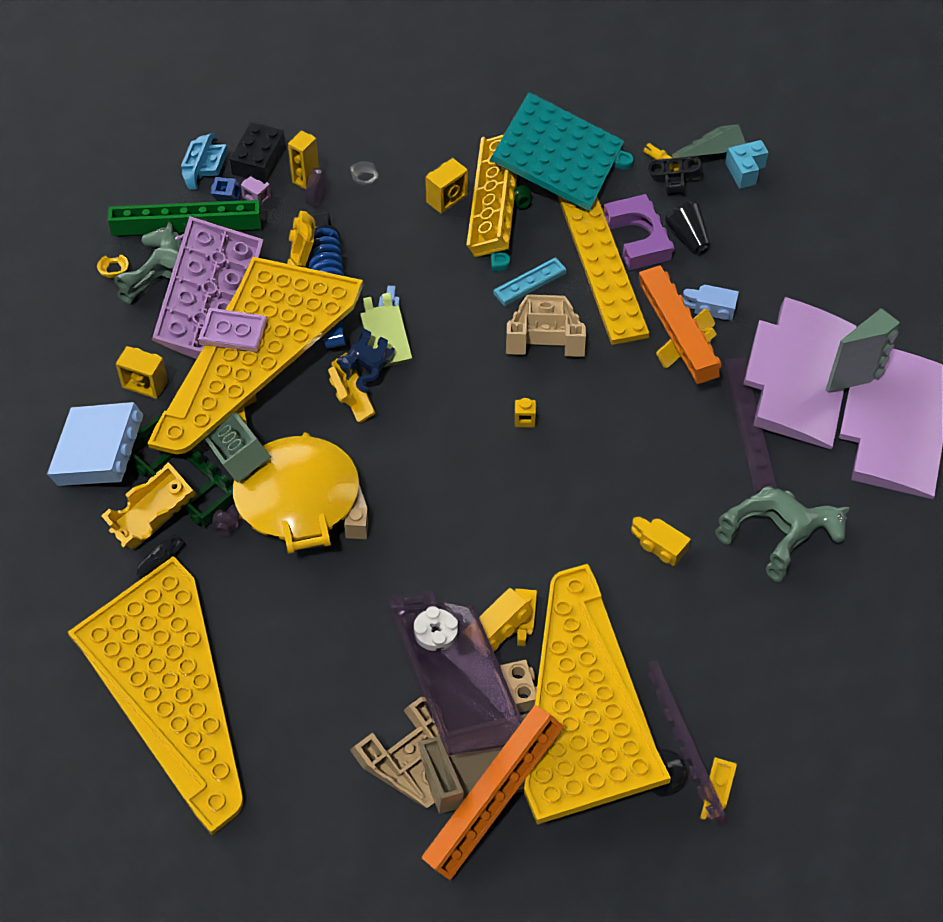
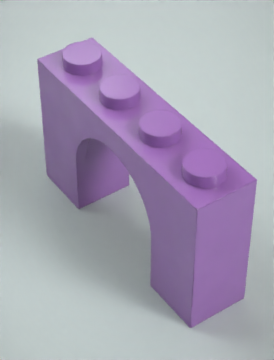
[603,194,674,270]

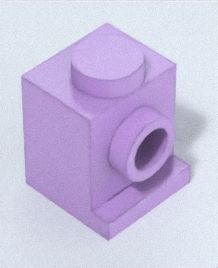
[241,176,271,206]

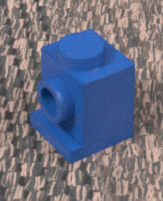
[211,177,241,201]

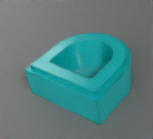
[613,150,633,169]
[491,252,510,271]

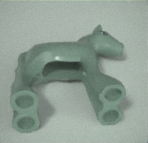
[114,221,181,305]
[715,486,849,582]

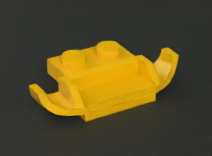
[287,211,315,267]

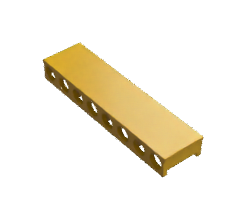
[467,135,517,257]

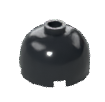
[651,749,687,797]

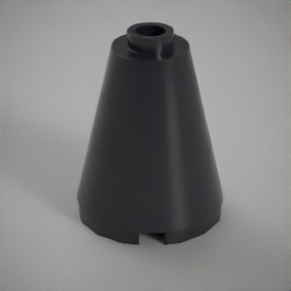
[665,201,710,255]

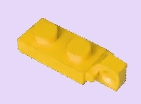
[514,588,537,646]

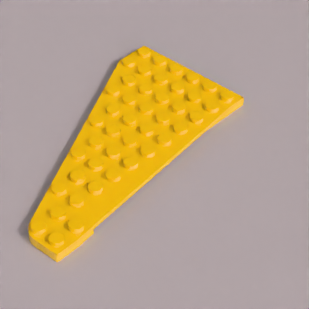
[148,257,363,454]
[67,556,243,835]
[524,564,671,825]

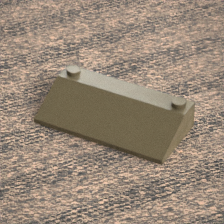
[418,713,529,814]

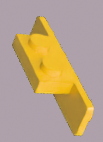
[656,309,717,368]
[328,353,375,423]

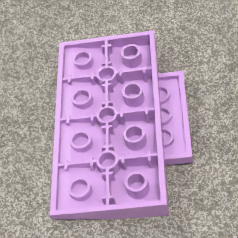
[152,216,263,359]
[743,297,857,449]
[839,349,943,499]

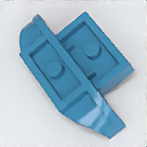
[181,133,229,190]

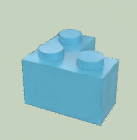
[725,140,769,189]

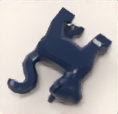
[337,328,395,393]

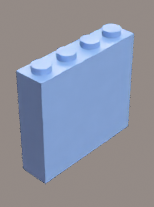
[47,402,143,486]

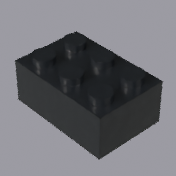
[230,122,286,183]

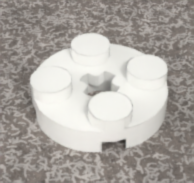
[414,606,458,651]

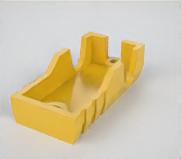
[102,462,197,550]

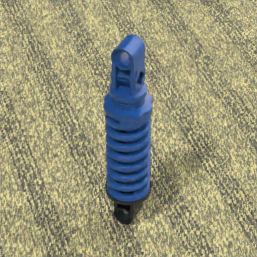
[308,210,346,349]

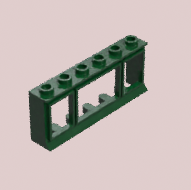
[128,415,235,529]

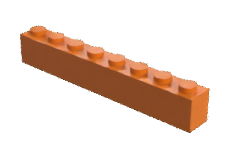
[639,265,721,384]
[421,705,564,880]

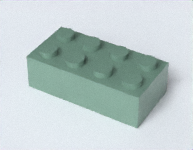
[204,412,271,483]

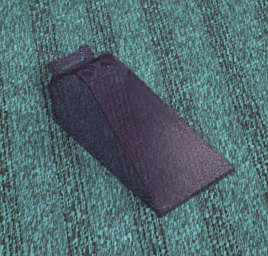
[388,591,523,756]

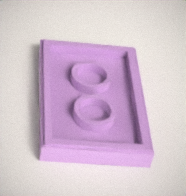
[198,308,267,352]

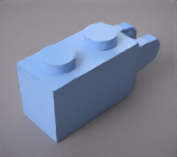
[683,285,739,321]

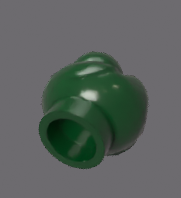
[514,186,531,208]

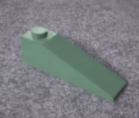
[672,124,746,158]

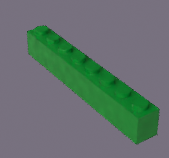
[108,200,261,236]

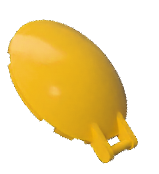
[233,436,359,554]

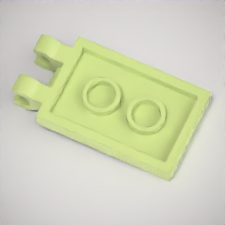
[361,293,412,367]

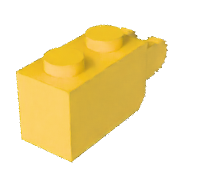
[631,516,691,567]

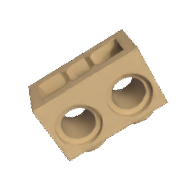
[500,660,537,714]

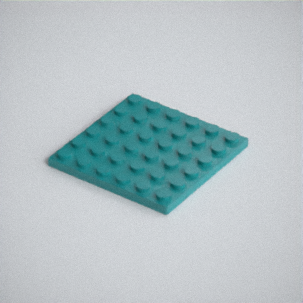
[490,92,624,211]

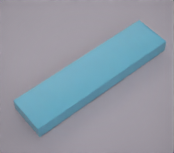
[494,257,567,306]

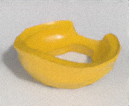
[97,255,129,279]

